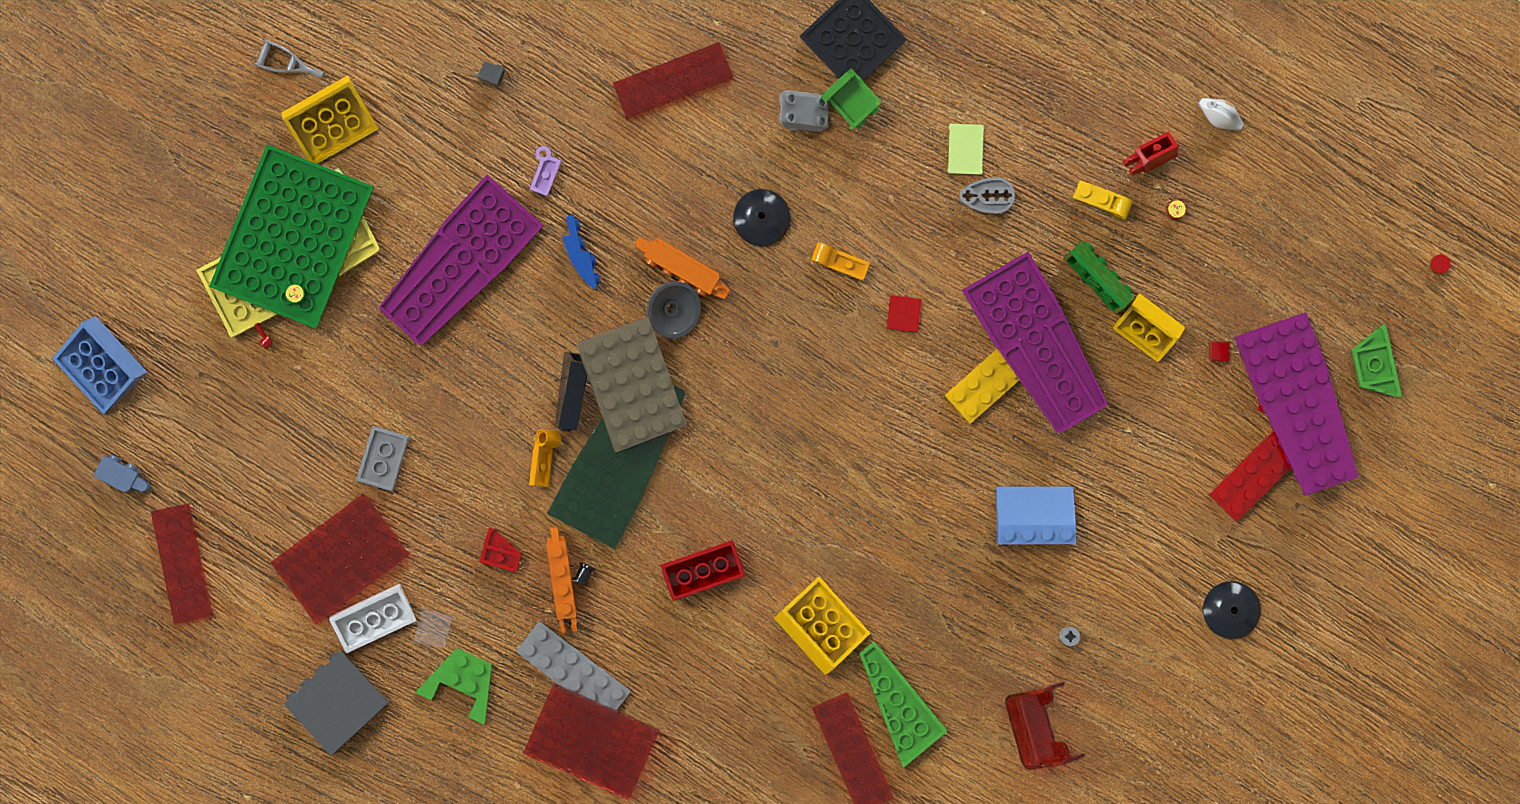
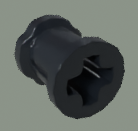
[572,562,595,586]

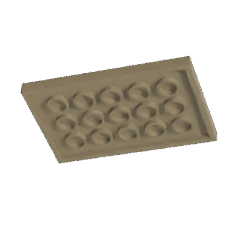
[576,317,687,452]

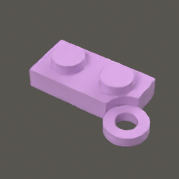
[530,146,562,197]

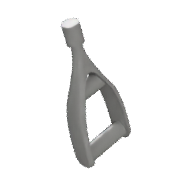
[255,40,324,79]

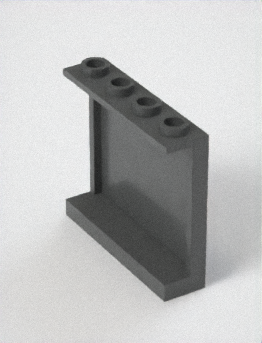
[284,651,390,756]

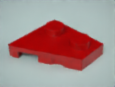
[479,527,522,572]

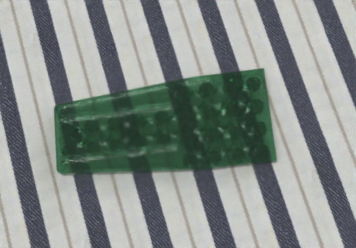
[547,385,685,549]

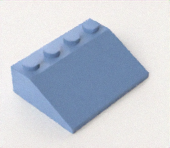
[52,316,147,415]
[996,487,1076,544]

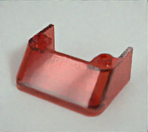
[1005,682,1085,770]

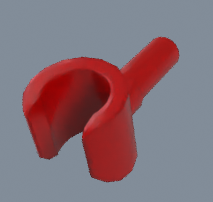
[254,322,272,349]

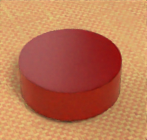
[1430,254,1451,274]

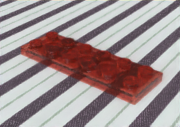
[613,42,733,119]
[151,503,213,624]
[812,692,894,804]

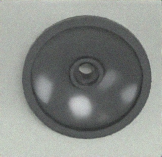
[647,281,701,338]

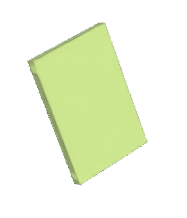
[947,124,984,175]

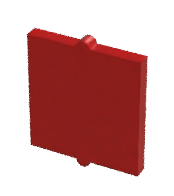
[886,295,922,332]

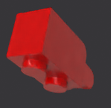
[1122,131,1179,176]

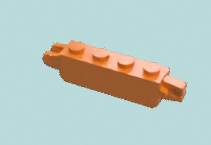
[635,238,730,300]
[546,527,578,635]

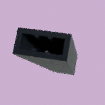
[555,352,587,432]

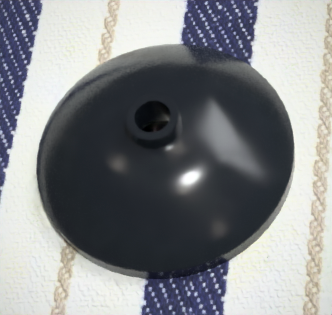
[733,189,790,246]
[1203,581,1261,639]

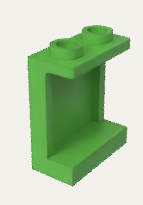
[820,68,882,130]

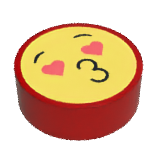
[1166,200,1187,219]

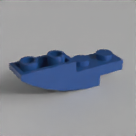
[563,215,600,290]

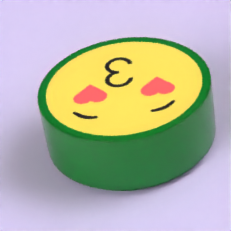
[285,284,305,304]

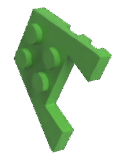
[416,648,492,725]

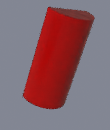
[660,540,745,602]

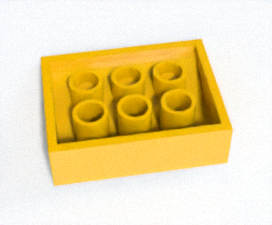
[281,75,379,164]
[774,577,870,675]

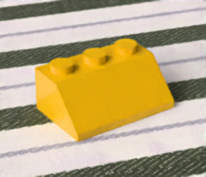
[1112,293,1185,362]

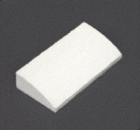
[329,584,416,653]

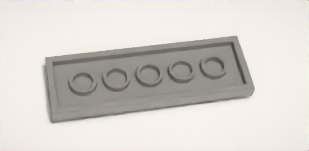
[516,621,631,722]

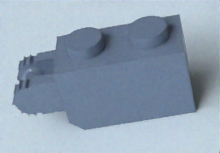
[93,454,151,492]

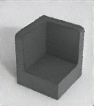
[476,62,506,87]

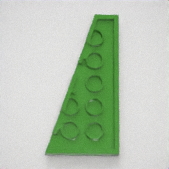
[859,641,948,768]

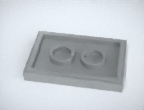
[356,426,410,492]

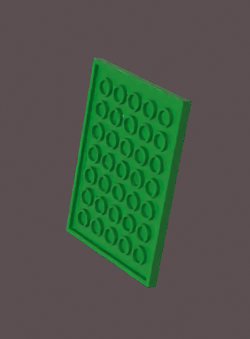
[209,145,375,329]

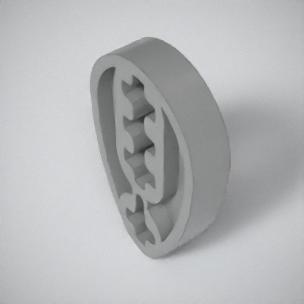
[959,177,1015,215]

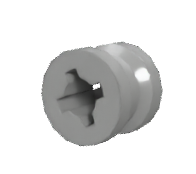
[1059,627,1080,646]

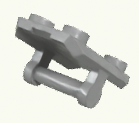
[779,90,829,132]

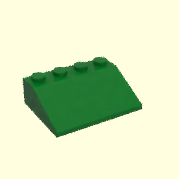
[1064,241,1134,314]

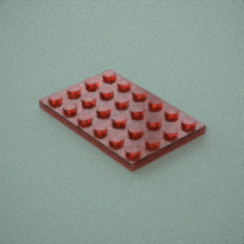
[270,493,410,624]
[523,683,660,800]

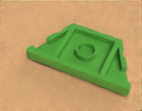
[1351,324,1402,397]

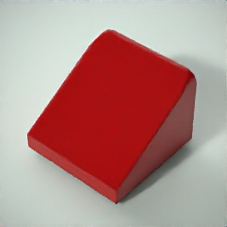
[1209,341,1229,361]

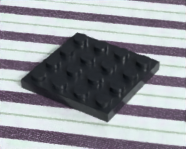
[799,0,907,81]

